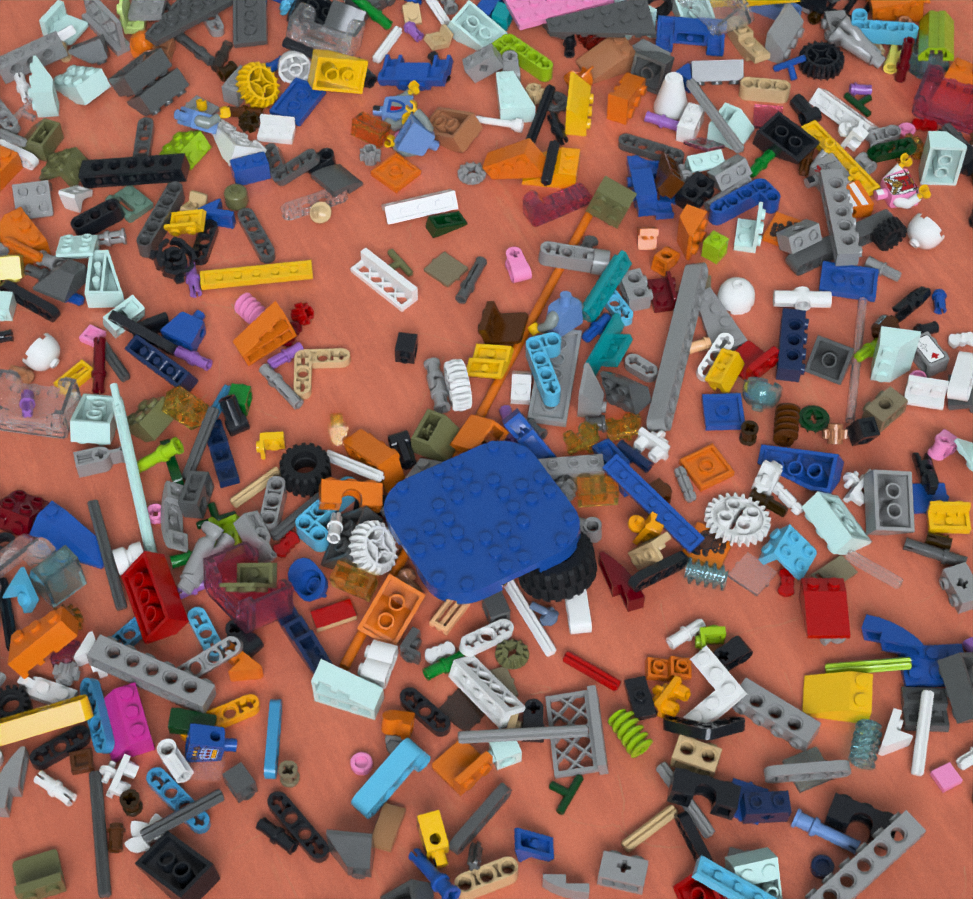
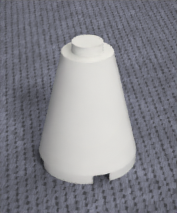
[653,72,688,120]

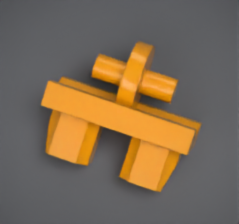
[627,512,664,545]
[652,675,691,719]

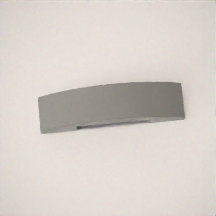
[161,481,188,553]

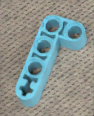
[851,8,919,46]
[525,332,561,407]
[295,476,356,552]
[351,738,431,819]

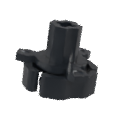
[149,237,196,284]

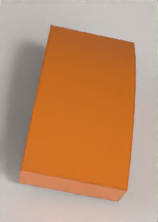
[645,656,692,681]

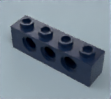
[776,308,809,382]
[125,334,199,396]

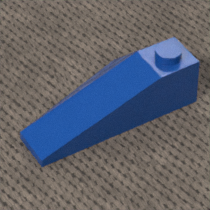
[757,445,844,494]
[27,501,114,569]

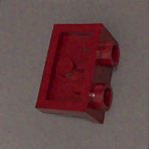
[647,271,678,313]

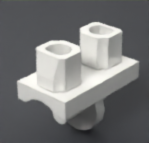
[838,119,869,151]
[633,427,670,463]
[751,460,783,496]
[842,469,871,507]
[99,754,140,798]

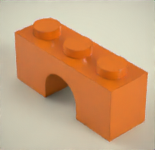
[319,477,383,513]

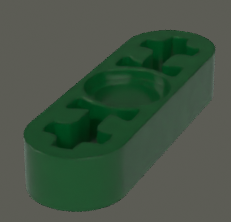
[867,137,917,163]
[160,439,184,485]

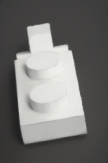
[17,676,79,705]

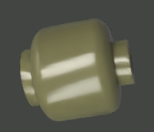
[224,184,249,211]

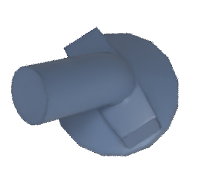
[529,601,559,626]

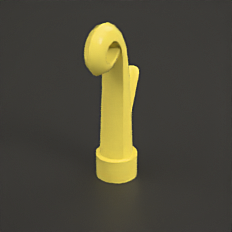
[883,45,901,74]

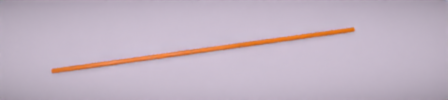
[339,212,593,670]

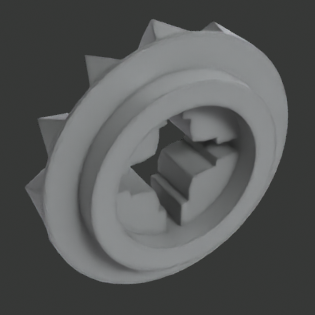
[458,161,486,185]

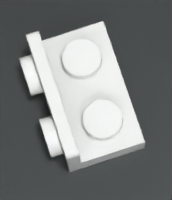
[257,114,296,145]
[904,375,949,410]

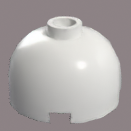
[278,50,311,84]
[907,213,945,250]
[717,277,755,315]
[22,333,60,371]

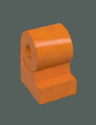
[651,246,681,277]
[381,710,415,740]

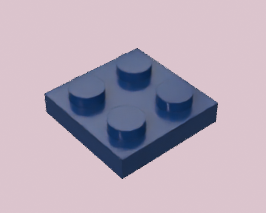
[701,393,745,431]

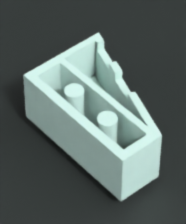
[496,71,535,123]
[311,659,384,720]

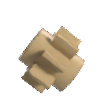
[525,83,544,105]

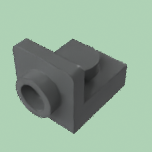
[400,627,422,665]

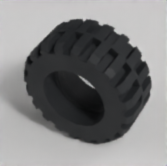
[518,531,597,602]

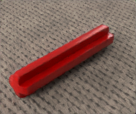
[563,651,621,691]

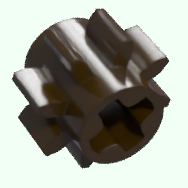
[238,110,260,133]

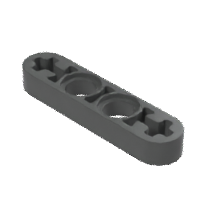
[133,117,155,157]
[618,134,684,165]
[237,208,276,263]
[449,783,512,855]

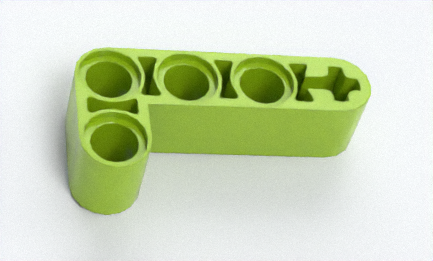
[492,34,553,82]

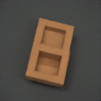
[373,803,406,852]

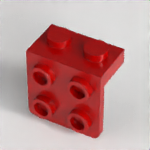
[735,341,779,385]

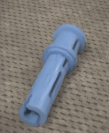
[790,808,861,854]

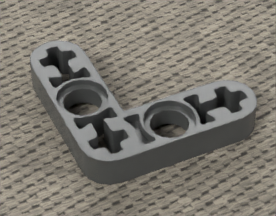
[265,143,320,186]

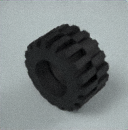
[279,443,332,498]

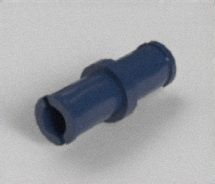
[616,439,654,473]

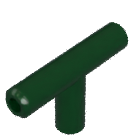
[844,92,872,117]
[196,502,236,529]
[549,775,584,815]

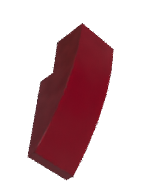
[598,551,645,612]

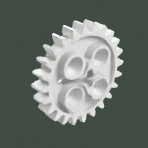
[704,492,771,547]

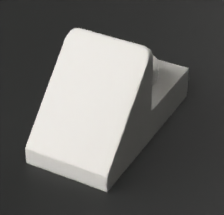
[58,185,93,213]
[511,370,532,405]
[74,631,108,679]
[878,708,913,756]

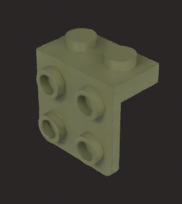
[39,147,88,187]
[219,562,277,593]
[12,849,67,899]

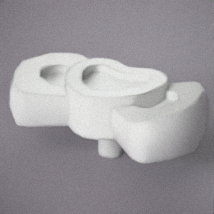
[948,332,973,349]
[424,641,456,665]

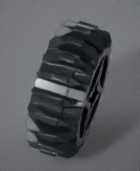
[798,40,845,81]

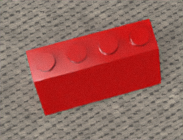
[121,551,189,644]

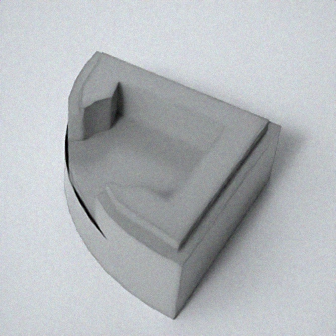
[385,735,403,754]

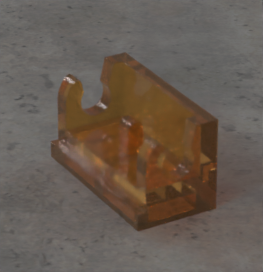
[351,111,391,148]

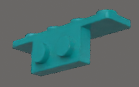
[583,313,633,376]

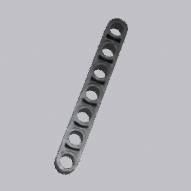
[785,209,893,276]

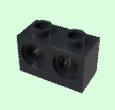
[675,171,715,209]

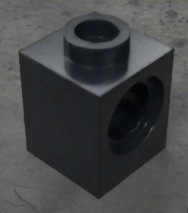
[395,332,418,364]
[846,416,881,446]

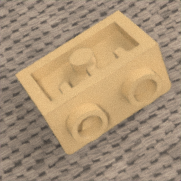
[628,531,672,570]

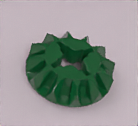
[799,405,830,434]

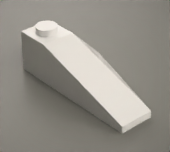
[212,119,267,167]

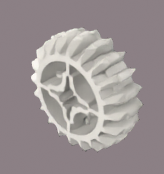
[443,359,472,411]
[347,520,399,576]

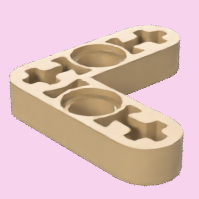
[293,348,351,400]

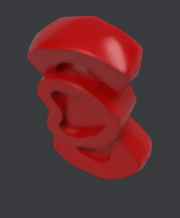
[911,118,938,132]
[272,531,300,558]
[777,568,795,597]

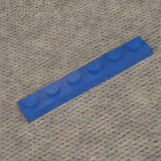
[602,454,705,554]

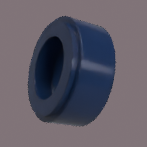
[810,855,834,879]

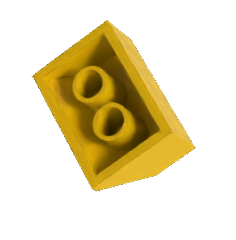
[565,72,594,136]

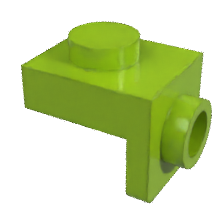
[695,625,726,651]

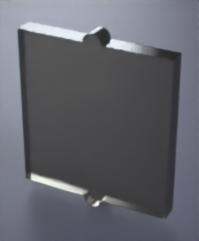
[439,688,485,731]

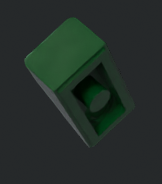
[425,211,467,238]
[168,707,217,735]

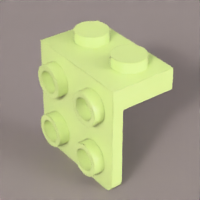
[116,0,147,34]

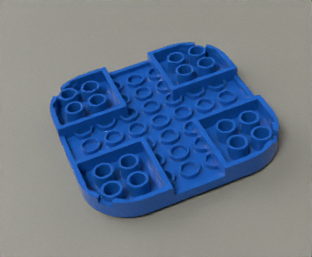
[384,440,581,604]

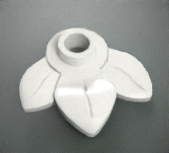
[124,814,164,853]

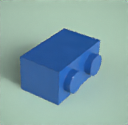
[229,151,271,186]

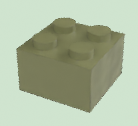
[586,176,637,228]

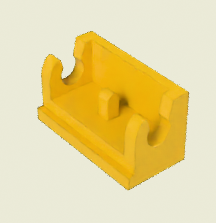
[704,348,745,394]

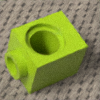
[701,230,729,264]

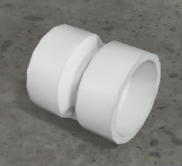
[112,541,143,576]

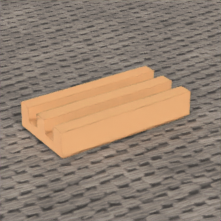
[429,599,470,636]

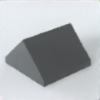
[805,335,855,385]

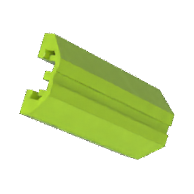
[918,10,954,61]

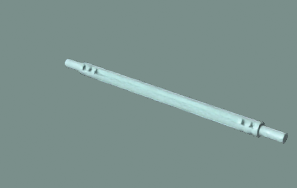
[110,383,158,553]

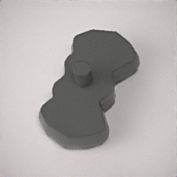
[580,235,598,248]

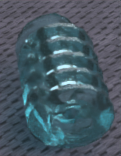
[684,557,729,591]
[848,719,882,770]

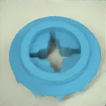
[279,0,294,16]

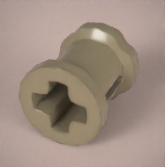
[278,760,300,788]

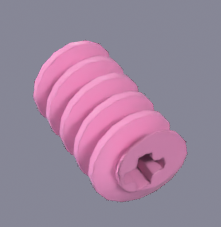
[234,292,266,325]

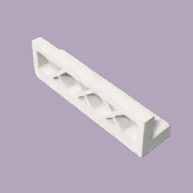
[809,88,879,141]
[381,189,458,225]
[350,248,418,312]
[448,656,526,729]

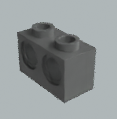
[178,470,215,519]

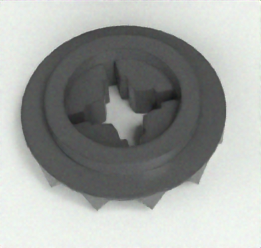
[548,91,568,114]

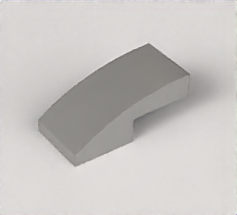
[542,874,589,899]

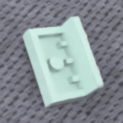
[684,149,725,173]

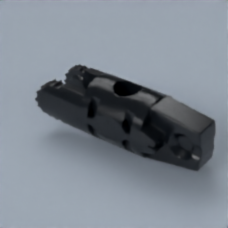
[892,286,931,322]
[912,452,939,495]

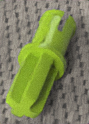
[854,338,878,362]

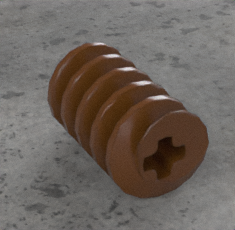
[773,403,800,447]

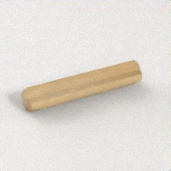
[230,467,281,508]
[621,805,678,852]

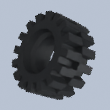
[871,216,907,251]
[0,685,33,719]

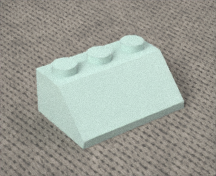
[918,131,967,186]
[870,326,921,383]
[801,491,872,556]

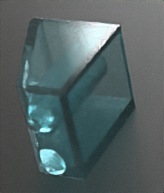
[29,545,87,608]

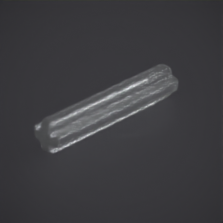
[845,550,903,589]

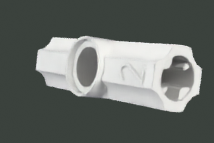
[773,286,832,311]

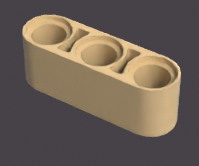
[739,77,791,103]
[455,856,518,899]

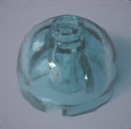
[742,377,783,412]

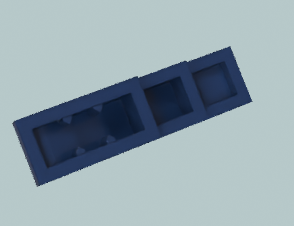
[207,419,240,488]
[273,601,333,675]

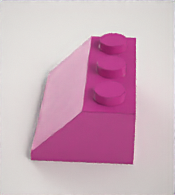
[104,682,155,762]

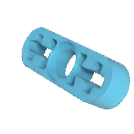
[605,290,633,326]
[187,607,225,661]

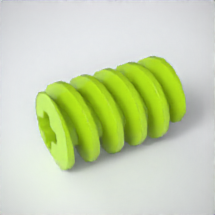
[608,709,653,758]

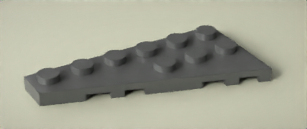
[145,0,233,47]
[546,0,657,38]

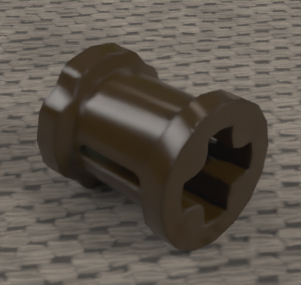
[216,60,238,82]
[739,420,759,446]
[119,789,143,817]

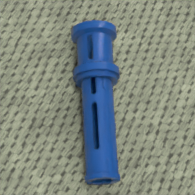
[408,848,461,899]

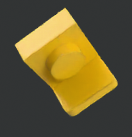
[256,431,285,460]

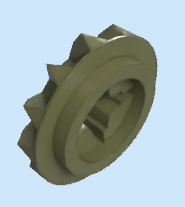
[495,637,529,669]

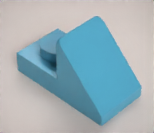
[2,567,39,614]

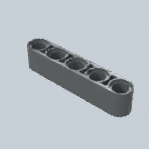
[136,181,185,258]

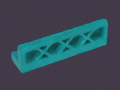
[582,250,632,323]

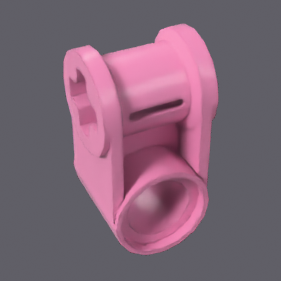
[505,247,532,283]
[927,429,960,461]

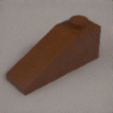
[655,152,685,199]

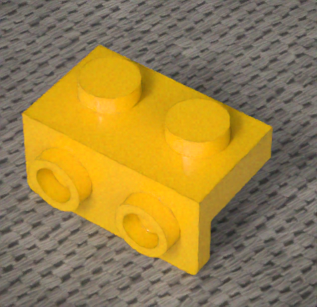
[164,209,206,236]
[926,500,971,534]

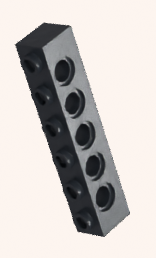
[78,153,190,188]

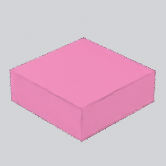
[79,324,106,347]
[930,762,963,793]

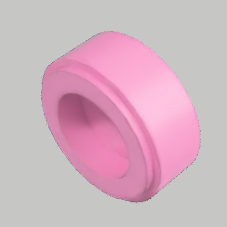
[350,752,373,776]

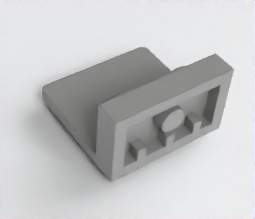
[12,180,54,219]

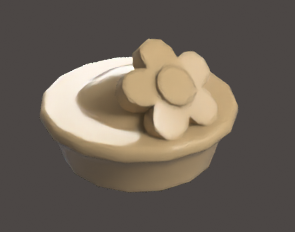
[310,202,332,224]

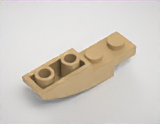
[723,16,770,64]

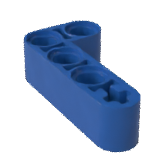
[708,178,781,225]

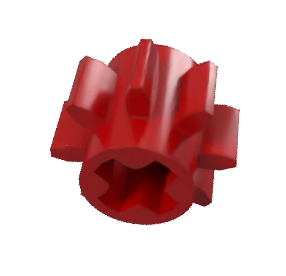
[291,302,314,326]

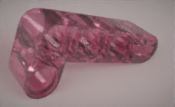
[523,183,593,227]

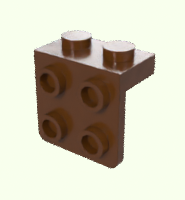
[478,301,529,345]

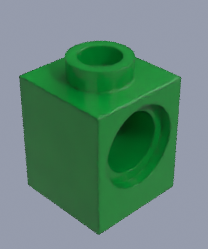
[228,383,253,416]

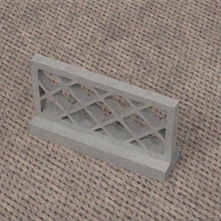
[81,0,130,56]
[545,685,609,779]

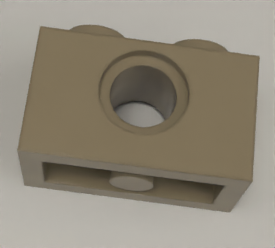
[862,386,908,433]

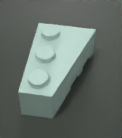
[85,250,124,308]

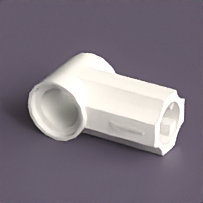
[157,739,194,783]

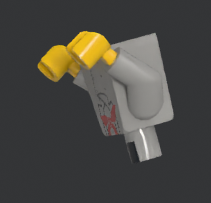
[804,138,862,192]

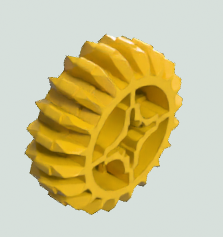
[235,61,280,108]

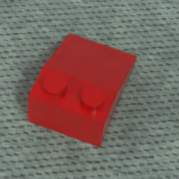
[799,577,851,639]

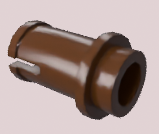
[107,823,126,853]

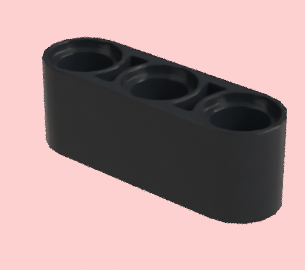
[70,198,125,236]

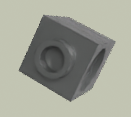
[482,591,510,624]
[222,762,258,803]

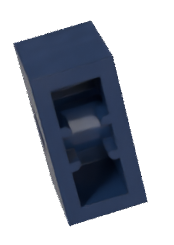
[740,791,792,824]

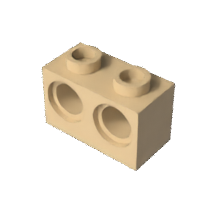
[670,735,722,778]

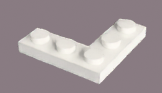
[683,645,747,723]

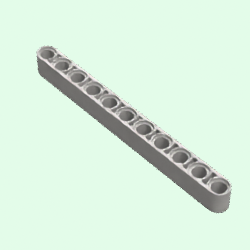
[646,262,708,432]

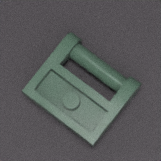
[105,185,154,223]

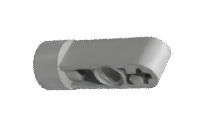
[538,241,610,276]

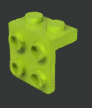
[159,130,212,170]

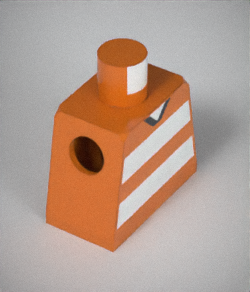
[846,180,874,218]

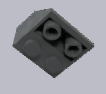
[600,371,651,415]

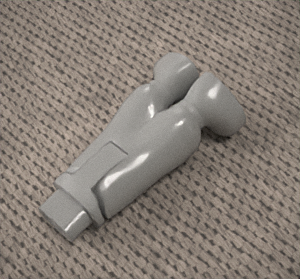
[827,15,886,69]
[177,521,235,595]

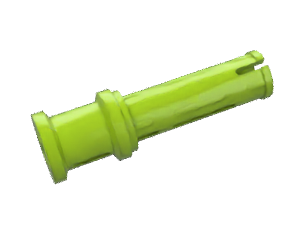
[137,437,184,473]

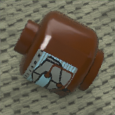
[871,315,900,339]

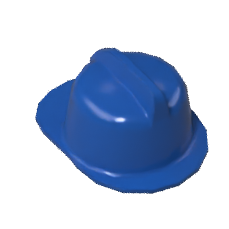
[288,558,328,602]

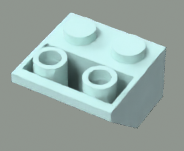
[707,102,755,150]
[724,847,782,899]

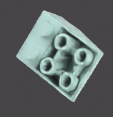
[28,55,59,118]
[54,65,111,105]

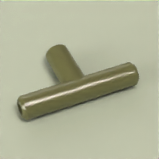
[387,249,413,276]

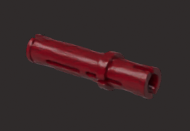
[894,37,915,83]
[91,337,107,394]

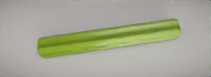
[825,657,912,673]

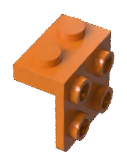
[432,741,493,796]

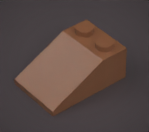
[576,37,636,84]
[429,107,483,153]

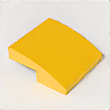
[466,344,514,379]

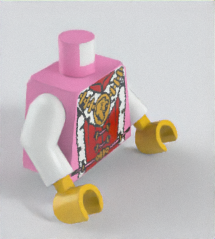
[873,153,931,209]

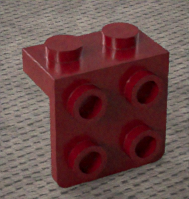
[0,490,49,539]

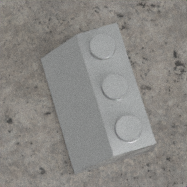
[765,3,805,64]
[864,469,915,536]

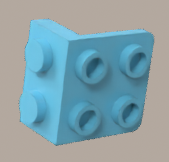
[758,524,817,580]

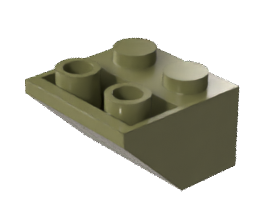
[18,118,64,162]
[127,396,179,442]
[411,409,460,462]

